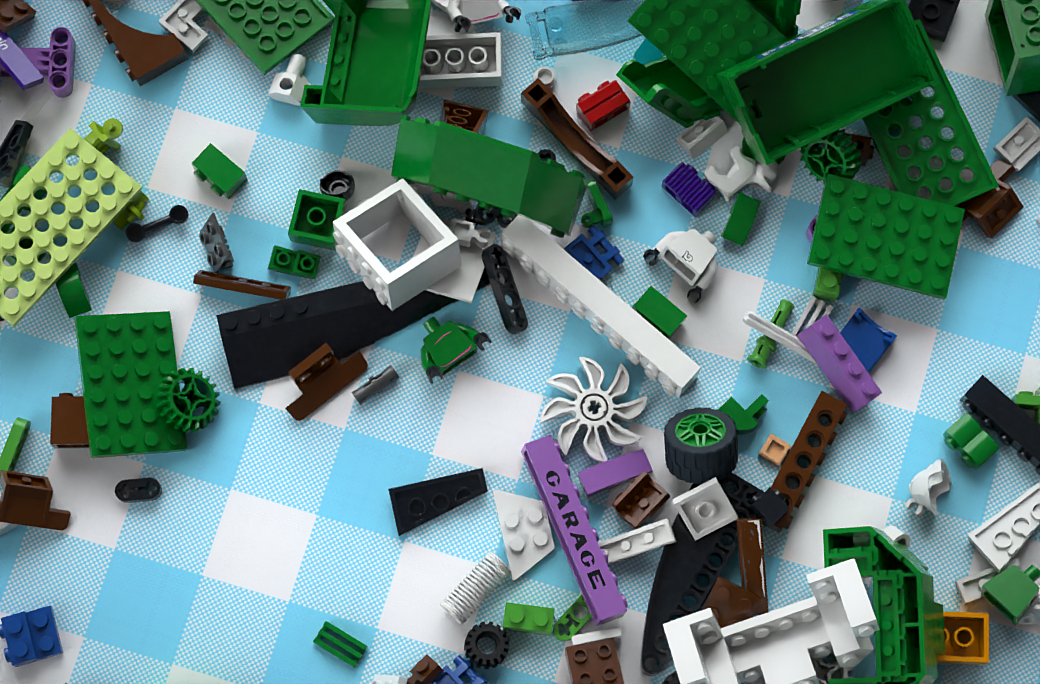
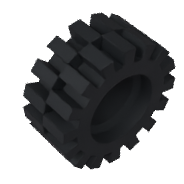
[464,622,510,669]

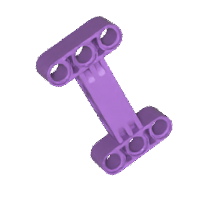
[0,27,75,98]

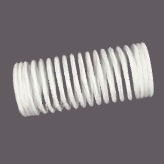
[440,551,511,625]

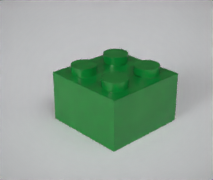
[288,189,347,251]

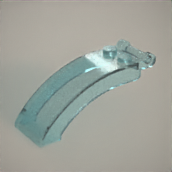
[525,0,644,60]

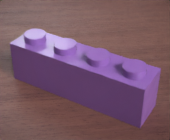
[797,314,882,413]

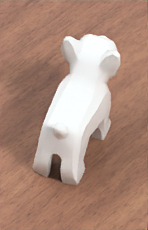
[704,145,779,202]

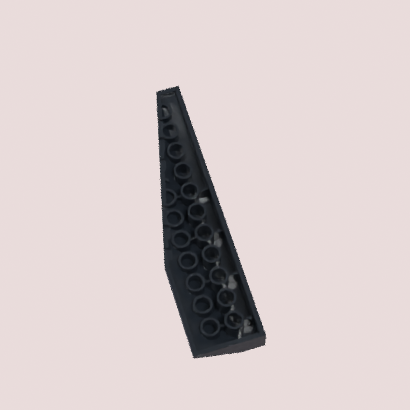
[216,256,500,389]

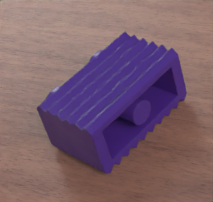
[661,162,716,218]

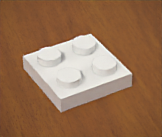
[672,477,738,541]

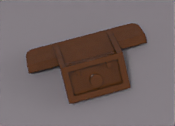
[955,159,1024,238]
[285,343,368,421]
[0,470,71,530]

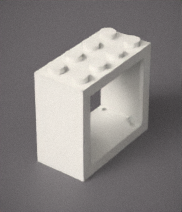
[333,178,462,311]

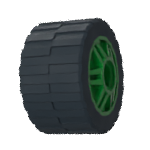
[664,407,738,484]

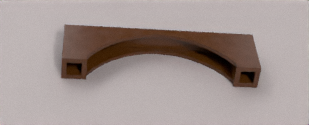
[82,0,188,87]

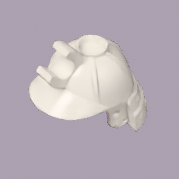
[905,459,952,517]

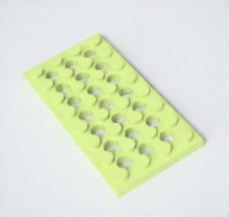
[0,128,142,327]

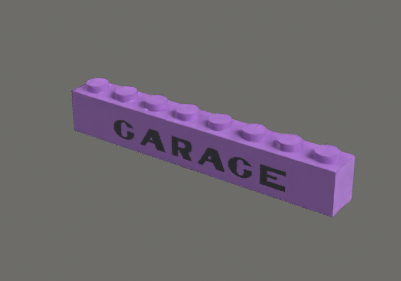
[521,435,628,627]

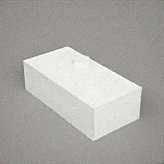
[418,32,504,90]

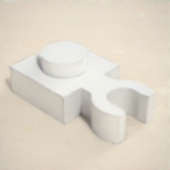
[450,218,491,248]

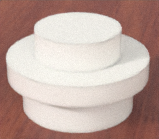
[533,66,556,89]

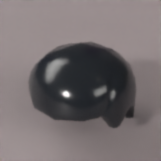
[320,170,355,201]

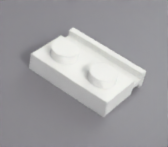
[993,117,1040,173]

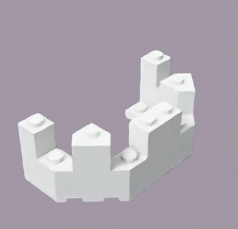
[663,558,880,684]

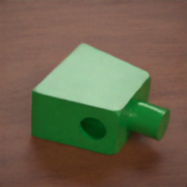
[981,565,1040,626]

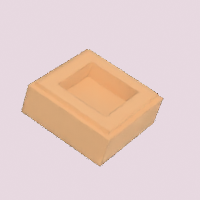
[758,434,791,467]

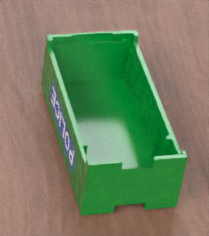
[716,0,940,165]

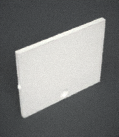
[412,218,496,304]

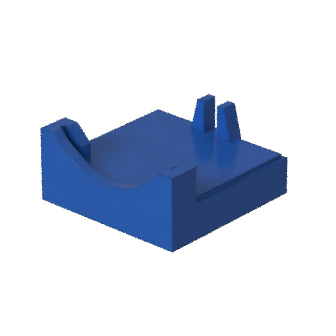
[840,308,897,373]

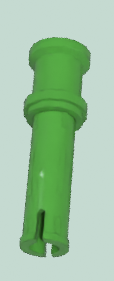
[747,299,795,369]

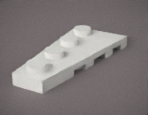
[968,482,1040,574]

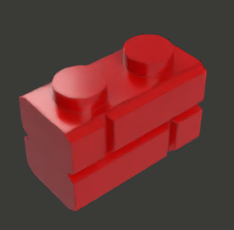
[576,80,631,131]

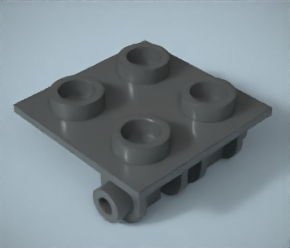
[199,213,234,273]

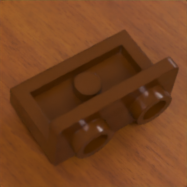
[612,471,671,529]

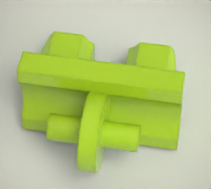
[84,118,123,154]
[113,191,149,230]

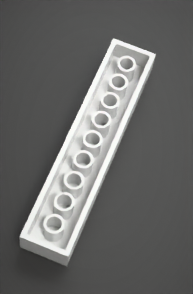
[501,215,701,398]

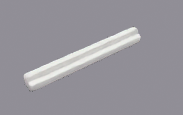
[743,311,818,365]

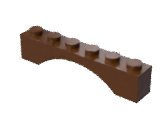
[521,78,634,200]

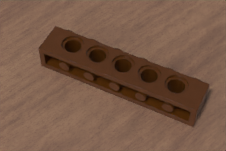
[755,391,848,533]

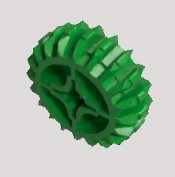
[799,129,862,183]
[156,368,221,432]

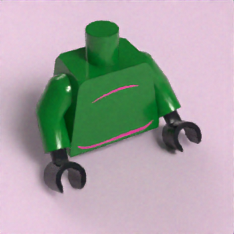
[420,317,492,384]

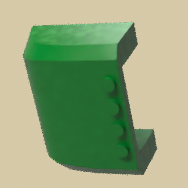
[301,0,432,126]

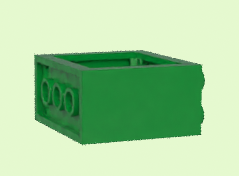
[985,0,1040,96]

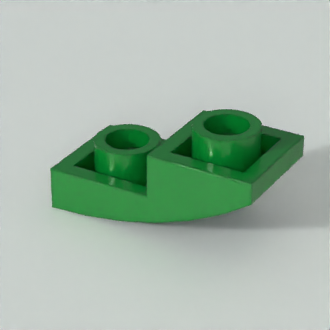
[721,192,761,246]
[267,245,321,279]

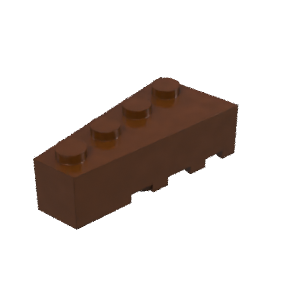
[440,100,489,135]

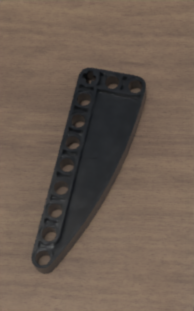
[640,472,760,676]

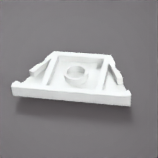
[492,490,555,582]

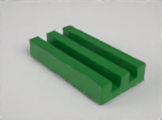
[313,621,368,668]

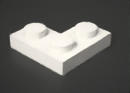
[158,0,209,53]

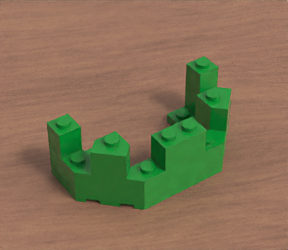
[823,526,945,684]

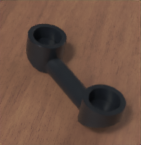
[126,205,189,243]

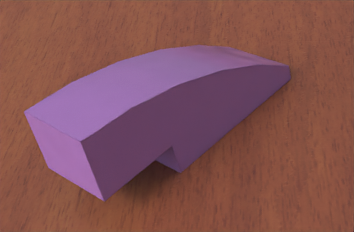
[578,449,653,497]

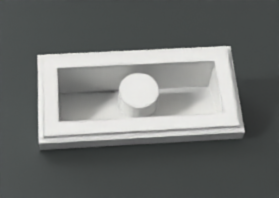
[675,116,728,159]

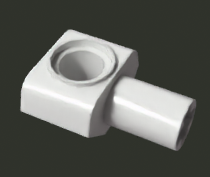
[268,54,308,106]

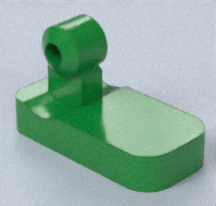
[581,180,613,228]

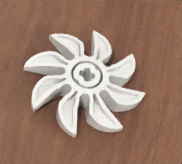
[540,357,647,463]

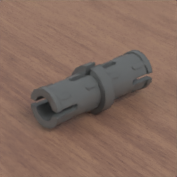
[352,365,400,405]

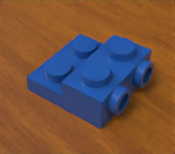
[0,606,63,667]

